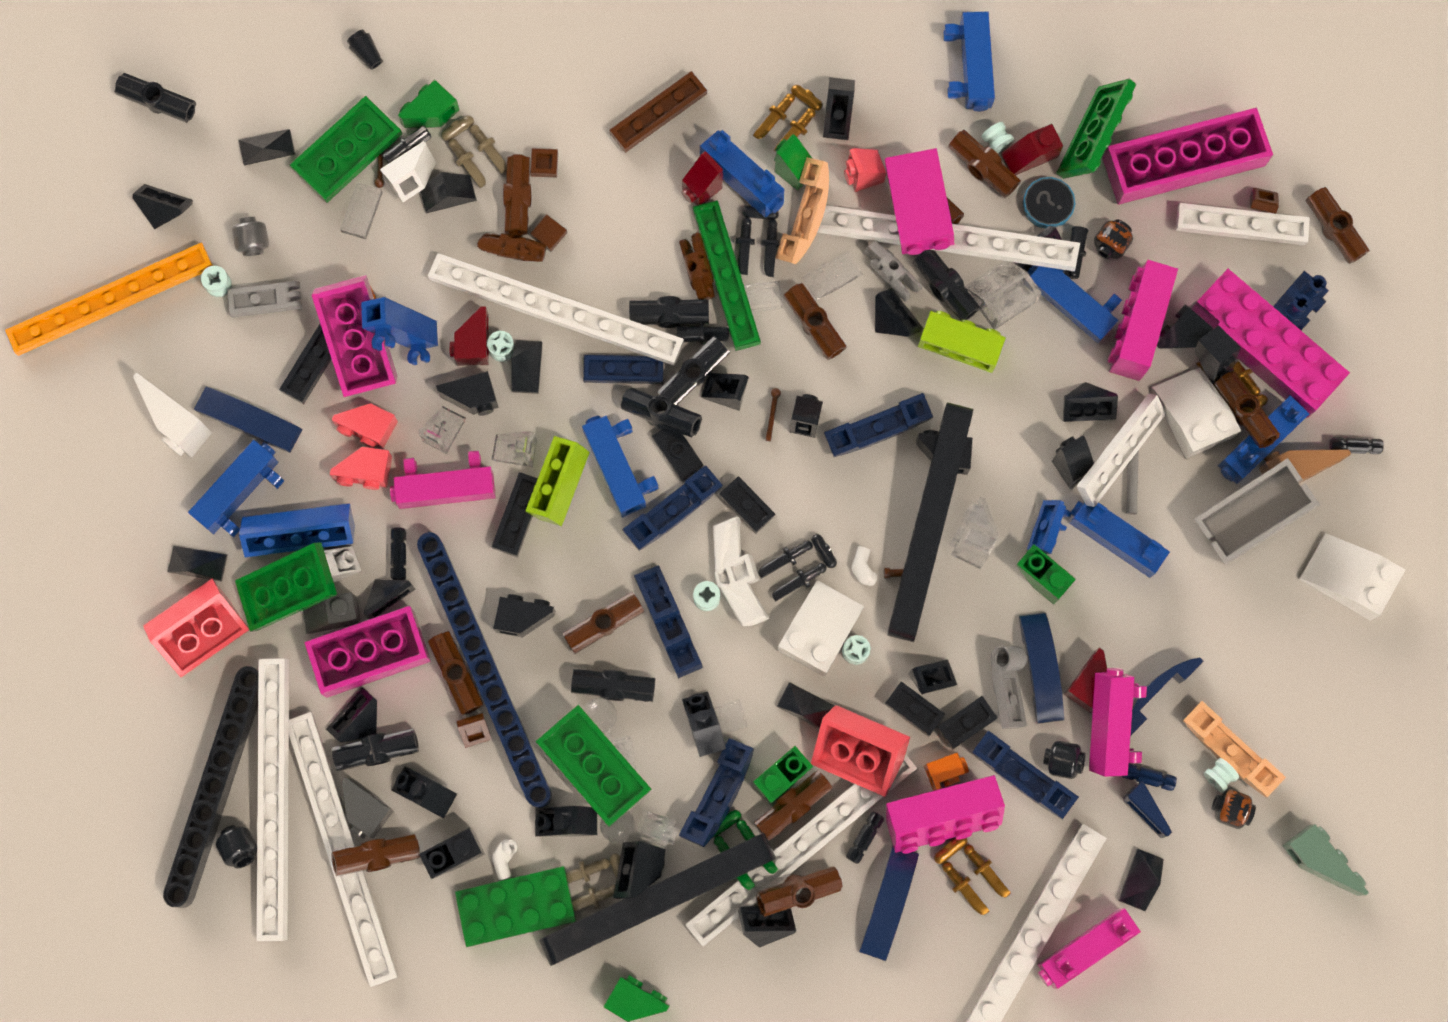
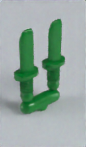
[712,810,778,890]

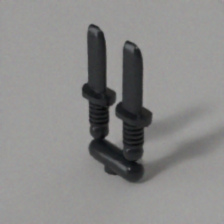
[735,206,780,277]
[758,534,837,602]

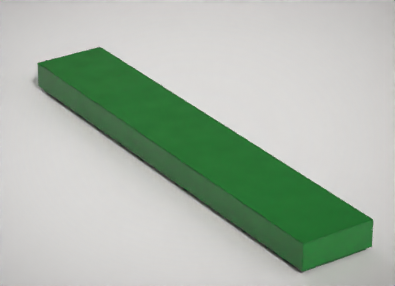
[693,200,761,351]

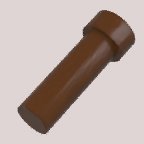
[884,568,903,579]

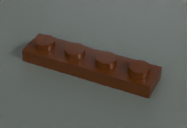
[609,71,707,153]

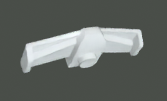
[713,516,770,626]

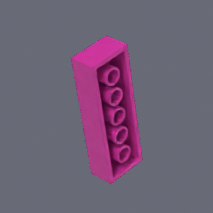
[1102,107,1273,205]
[1197,268,1350,418]

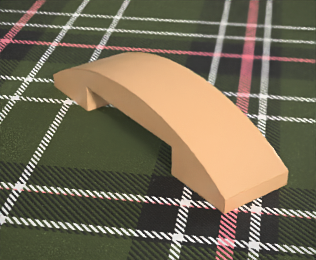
[775,157,829,264]
[1183,701,1286,798]

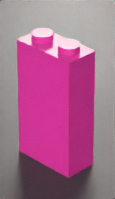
[885,148,955,255]

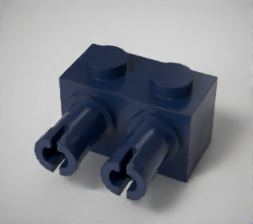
[1273,270,1329,331]

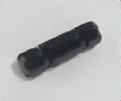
[1329,437,1384,454]
[390,527,406,580]
[846,812,884,864]

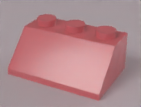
[143,578,249,677]
[811,705,910,797]

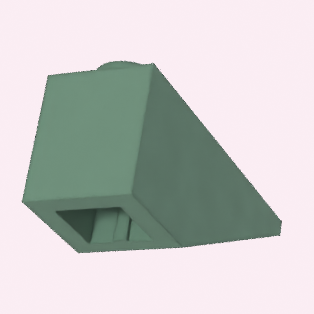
[1282,824,1369,896]

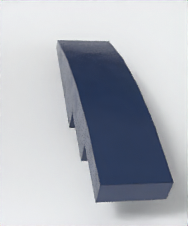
[193,386,303,453]
[634,565,703,679]

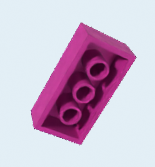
[1107,259,1178,381]
[312,275,398,397]
[304,606,431,698]
[886,775,1005,854]

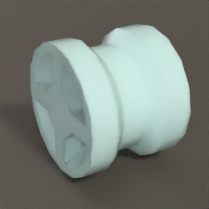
[981,122,1014,153]
[201,266,232,297]
[487,331,515,362]
[693,581,720,611]
[842,635,871,665]
[1203,758,1239,793]

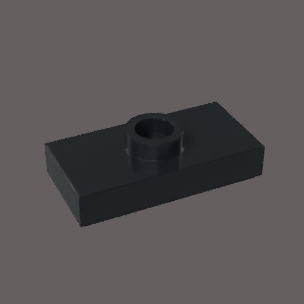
[652,428,704,481]

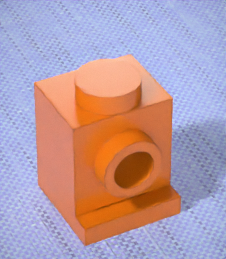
[924,753,969,791]

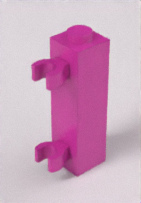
[390,451,496,509]
[1089,668,1147,777]
[1037,908,1141,989]

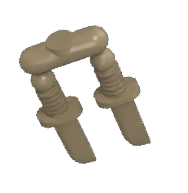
[441,115,507,188]
[566,853,620,911]

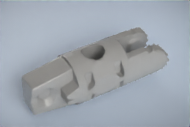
[865,241,922,302]

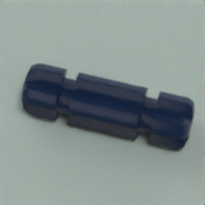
[1122,763,1177,791]

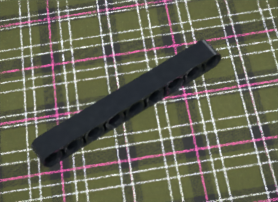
[887,402,974,643]
[163,666,259,908]
[539,833,776,966]

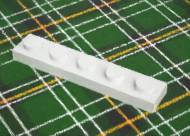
[1176,203,1310,245]
[1076,394,1166,507]

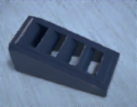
[1123,781,1172,838]

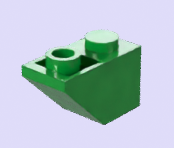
[398,80,460,128]
[774,134,813,191]
[1016,544,1076,605]
[752,746,813,805]
[604,975,670,1022]

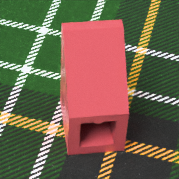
[844,148,886,192]
[332,403,398,449]
[330,447,392,490]

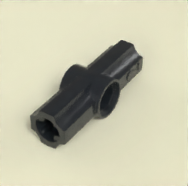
[114,73,196,123]
[913,249,980,321]
[629,296,709,328]
[657,336,730,405]
[621,387,702,438]
[571,669,656,702]
[332,728,419,771]

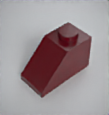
[1001,124,1063,175]
[681,151,723,205]
[449,306,489,366]
[1064,647,1107,714]

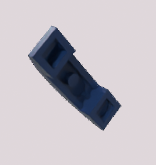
[824,393,933,457]
[622,465,723,551]
[1019,613,1064,724]
[1130,657,1204,736]
[972,730,1079,820]
[679,738,754,847]
[859,845,919,961]

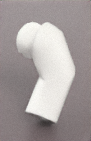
[852,546,877,586]
[492,839,518,881]

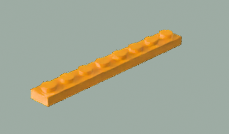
[5,242,213,356]

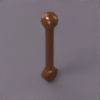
[374,153,385,188]
[766,388,781,442]

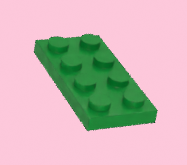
[1056,78,1137,179]
[290,96,403,203]
[235,542,338,632]
[536,705,652,827]
[455,866,577,947]

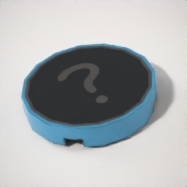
[1022,177,1075,229]

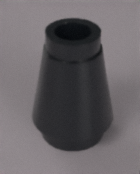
[347,29,383,70]

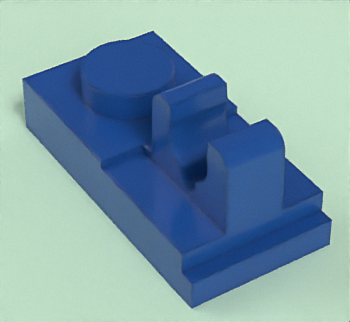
[1027,500,1071,554]

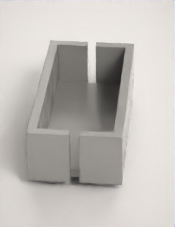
[1194,458,1320,564]

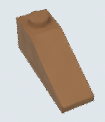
[1259,450,1351,483]

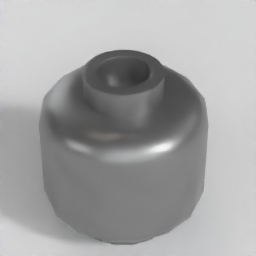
[232,217,269,256]

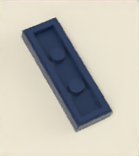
[583,355,664,384]

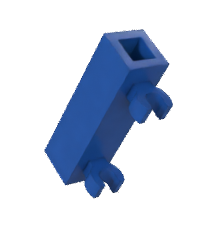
[943,11,995,112]
[700,130,785,218]
[1027,265,1122,343]
[361,297,438,365]
[1218,395,1309,484]
[582,415,659,518]
[188,440,284,537]
[1069,501,1170,578]

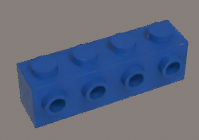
[239,503,355,558]

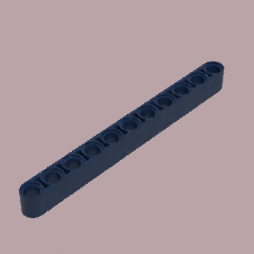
[417,532,552,808]

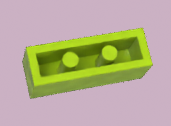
[918,311,1006,373]
[526,436,590,527]

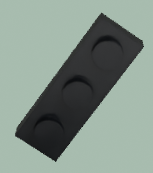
[279,324,332,405]
[491,472,538,557]

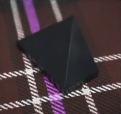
[239,129,295,166]
[132,184,193,229]
[875,288,924,337]
[512,340,543,394]
[701,373,749,411]
[1063,382,1118,422]
[168,546,228,582]
[364,579,416,620]
[908,659,958,695]
[777,682,834,729]
[326,687,377,743]
[1118,849,1164,911]
[737,906,796,948]

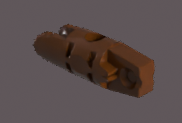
[679,232,715,300]
[477,233,546,262]

